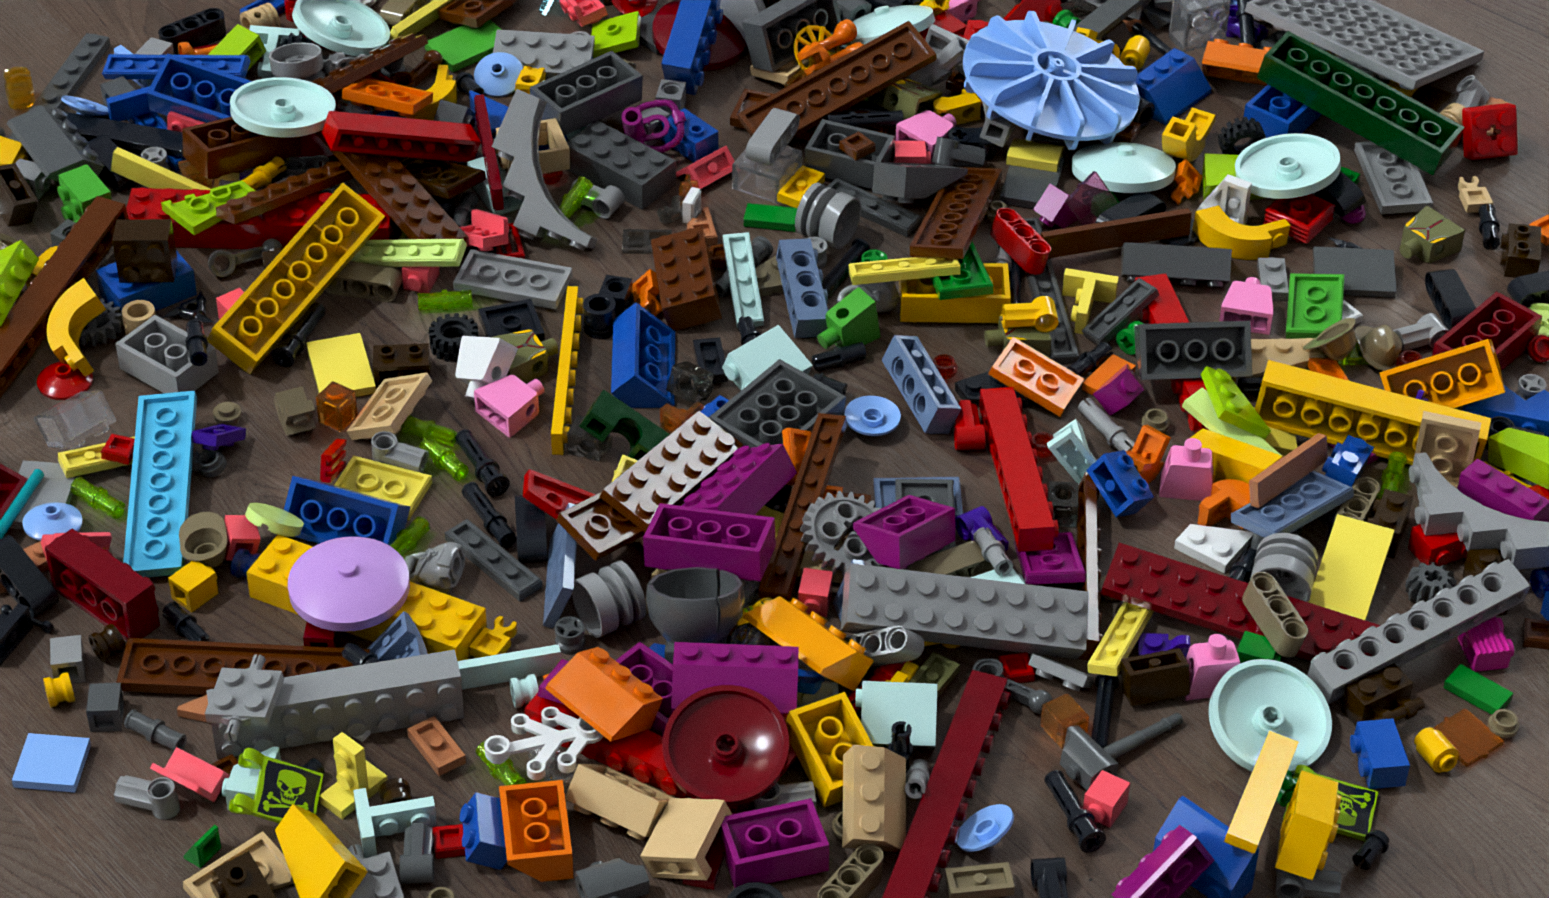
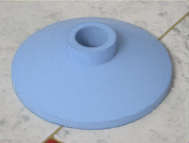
[474,52,523,97]
[61,95,109,116]
[844,396,901,436]
[23,502,83,541]
[957,804,1014,852]

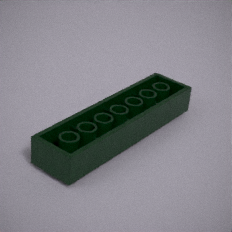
[1257,31,1465,175]

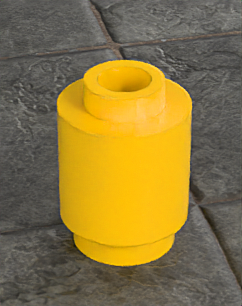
[1120,35,1150,70]
[1414,727,1459,773]

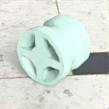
[509,674,539,708]

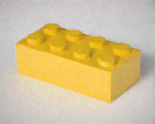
[899,263,1011,323]

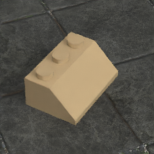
[842,745,906,853]
[565,764,676,840]

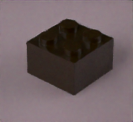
[112,219,178,283]

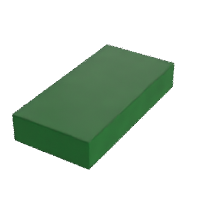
[743,203,797,232]
[1443,664,1513,715]

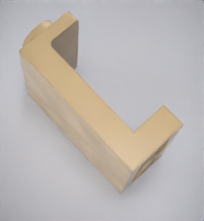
[640,798,732,880]

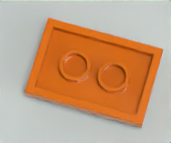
[342,77,434,117]
[988,337,1084,417]

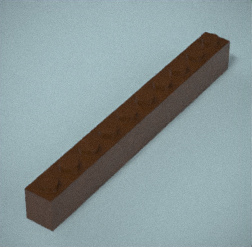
[0,196,129,398]

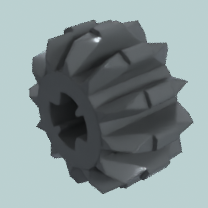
[1405,562,1457,603]

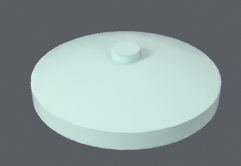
[292,0,390,56]
[842,5,935,47]
[230,77,336,138]
[1235,133,1341,199]
[1072,142,1176,193]
[1209,659,1332,775]

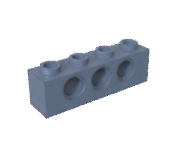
[776,239,830,338]
[882,335,961,434]

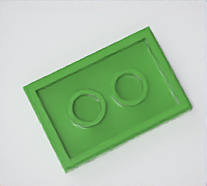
[425,20,502,72]
[1286,273,1344,339]

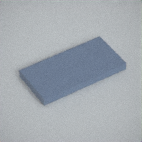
[1231,471,1354,538]
[543,503,577,628]

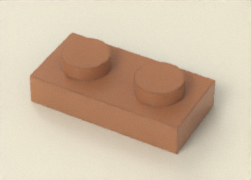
[407,716,466,776]

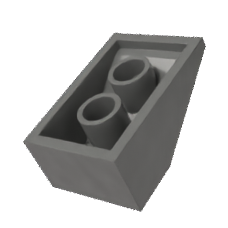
[872,162,968,203]

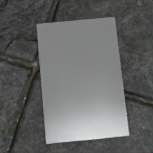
[10,460,79,529]

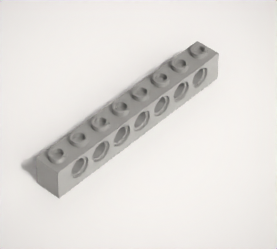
[1307,559,1530,704]

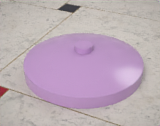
[288,537,410,632]

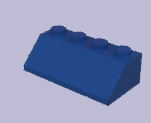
[611,302,675,408]
[284,476,410,548]

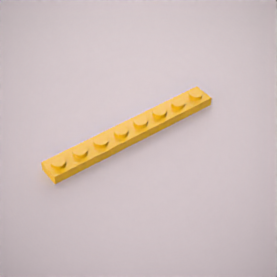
[551,286,584,455]

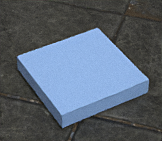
[12,733,91,793]

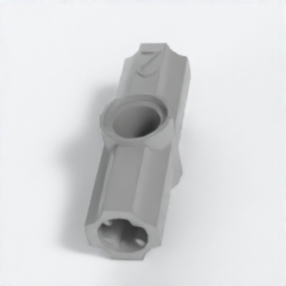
[905,37,967,87]

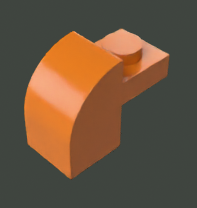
[1125,425,1171,484]
[1197,479,1250,529]

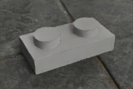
[1257,257,1289,301]
[1028,653,1095,691]

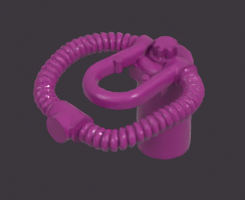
[621,99,686,153]

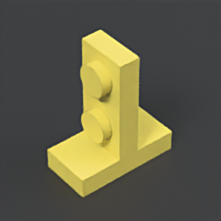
[1062,268,1119,334]
[319,732,388,819]

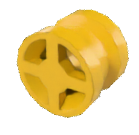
[43,672,75,708]

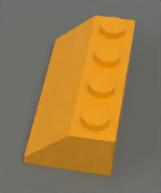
[1379,339,1505,408]
[743,596,874,691]

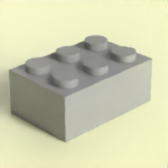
[116,315,219,393]

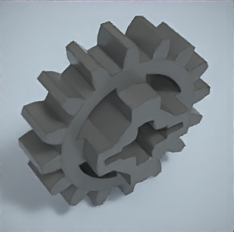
[79,298,124,346]

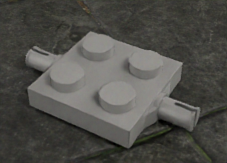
[205,654,284,742]
[348,844,404,898]

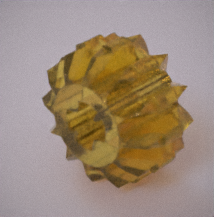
[3,67,35,110]

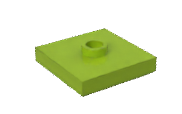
[591,11,641,58]

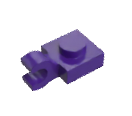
[1138,633,1190,658]

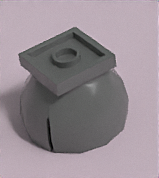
[646,567,745,663]

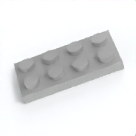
[493,29,595,78]
[1354,141,1433,214]
[453,249,573,309]

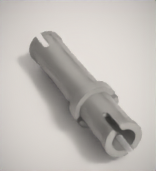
[1078,398,1135,451]

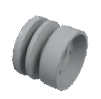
[269,43,326,82]
[795,182,862,250]
[1250,533,1318,602]
[571,561,646,638]

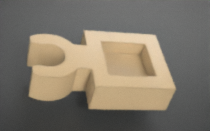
[1458,176,1493,213]

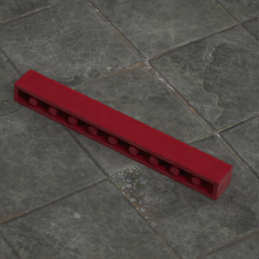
[882,670,1011,898]

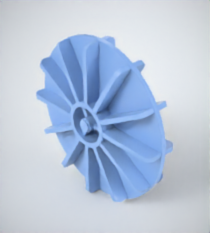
[963,11,1140,150]

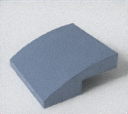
[367,611,428,661]

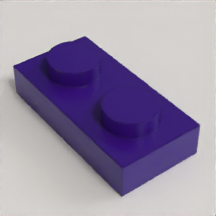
[192,424,246,450]

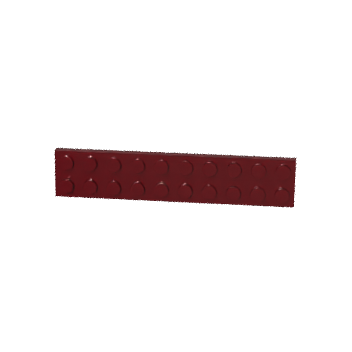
[1101,542,1397,670]

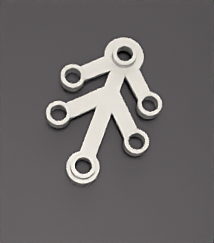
[484,706,604,780]

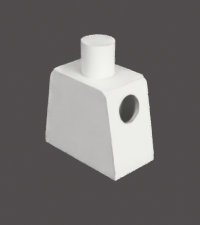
[455,336,518,401]

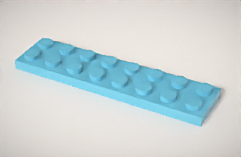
[123,391,197,577]

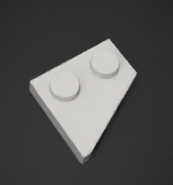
[1197,175,1252,225]
[1174,524,1253,574]

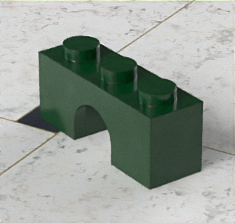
[579,389,670,460]

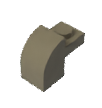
[273,386,316,436]

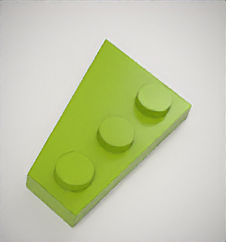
[161,180,255,235]
[1200,366,1271,439]

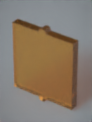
[1433,708,1504,767]

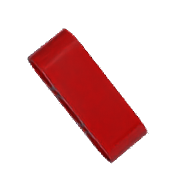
[990,208,1051,275]

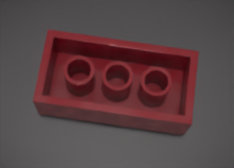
[1432,291,1542,371]
[45,528,160,641]

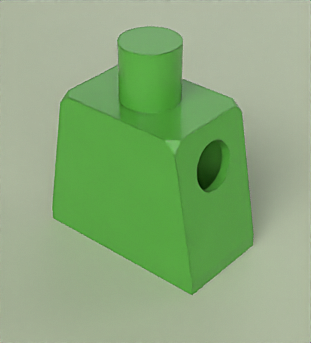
[817,287,881,349]

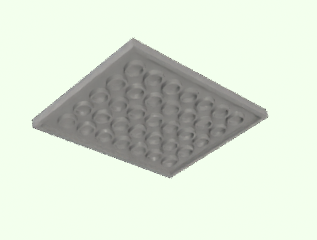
[1245,0,1485,90]

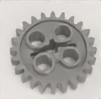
[800,491,885,578]

